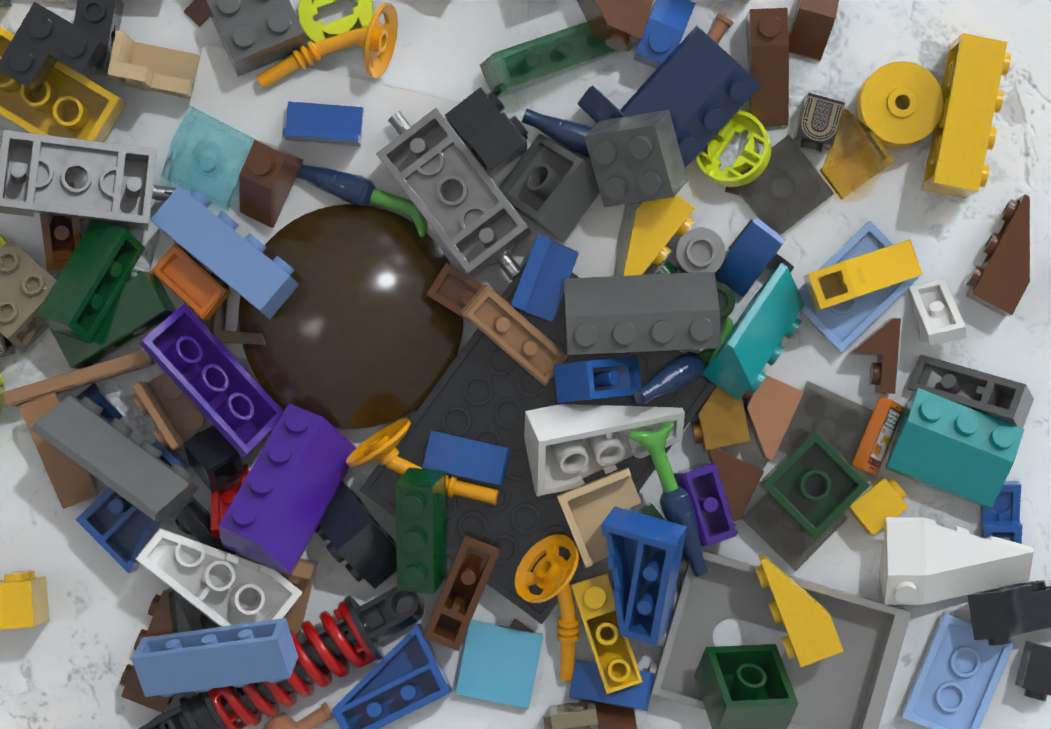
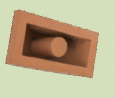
[742,375,804,461]

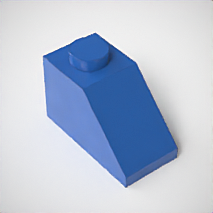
[634,0,696,69]
[553,357,641,403]

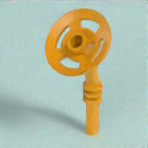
[256,3,398,89]
[346,418,499,505]
[515,534,580,681]

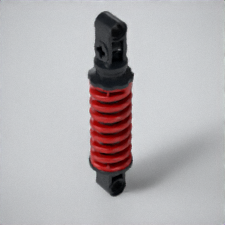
[138,586,425,729]

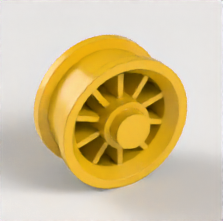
[856,61,944,148]

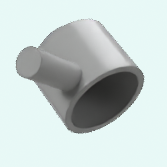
[674,227,725,273]

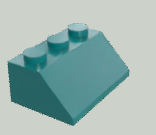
[703,263,805,401]
[885,388,1024,509]

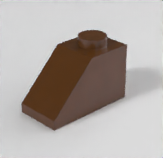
[577,0,654,52]
[239,140,304,228]
[39,182,82,271]

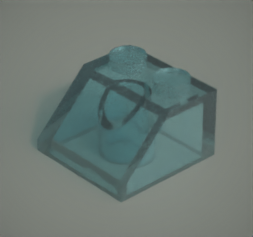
[161,105,256,211]

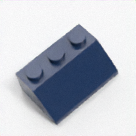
[620,25,761,168]

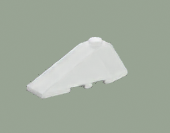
[524,404,685,496]
[879,517,1034,605]
[135,528,303,627]

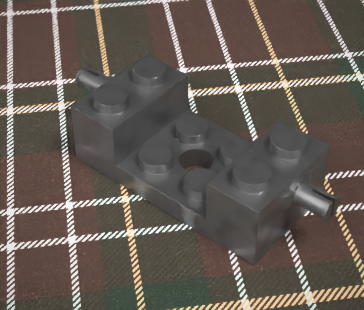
[376,108,531,281]
[0,130,176,231]

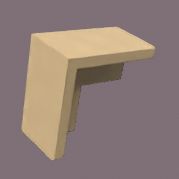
[107,30,200,99]
[557,467,641,568]

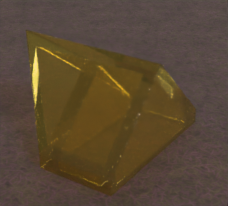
[820,108,895,200]

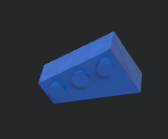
[76,439,190,574]
[601,506,687,646]
[332,623,453,729]

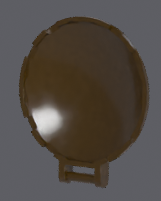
[209,204,464,429]

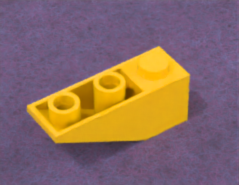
[623,194,695,276]
[803,239,923,312]
[755,553,844,667]
[571,572,643,694]

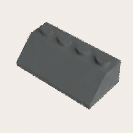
[563,272,721,355]
[31,395,199,524]

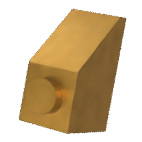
[691,385,751,450]

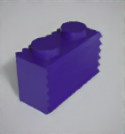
[673,464,738,547]

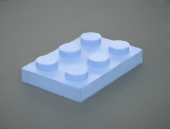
[798,221,921,353]
[900,612,1015,729]

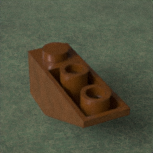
[965,194,1030,317]
[119,588,178,713]

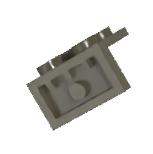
[0,240,56,353]
[543,701,598,729]

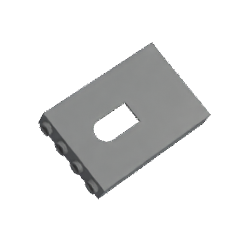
[648,550,912,729]

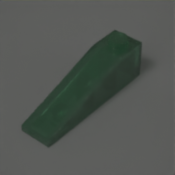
[480,22,620,98]

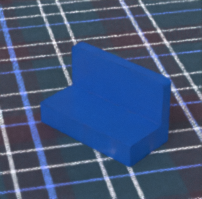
[282,101,364,146]
[511,234,579,322]

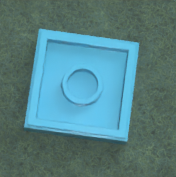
[455,620,543,709]

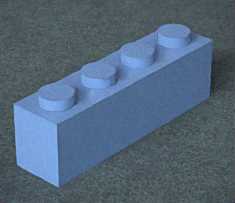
[150,185,299,319]
[132,618,298,697]

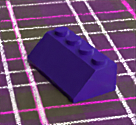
[138,303,283,457]
[219,403,356,576]

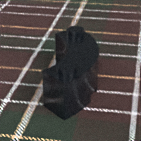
[967,580,1051,646]

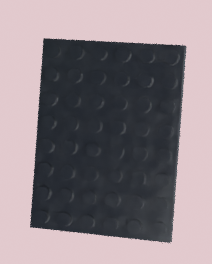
[359,260,716,624]

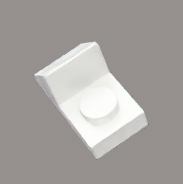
[908,278,966,346]

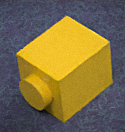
[847,477,909,536]

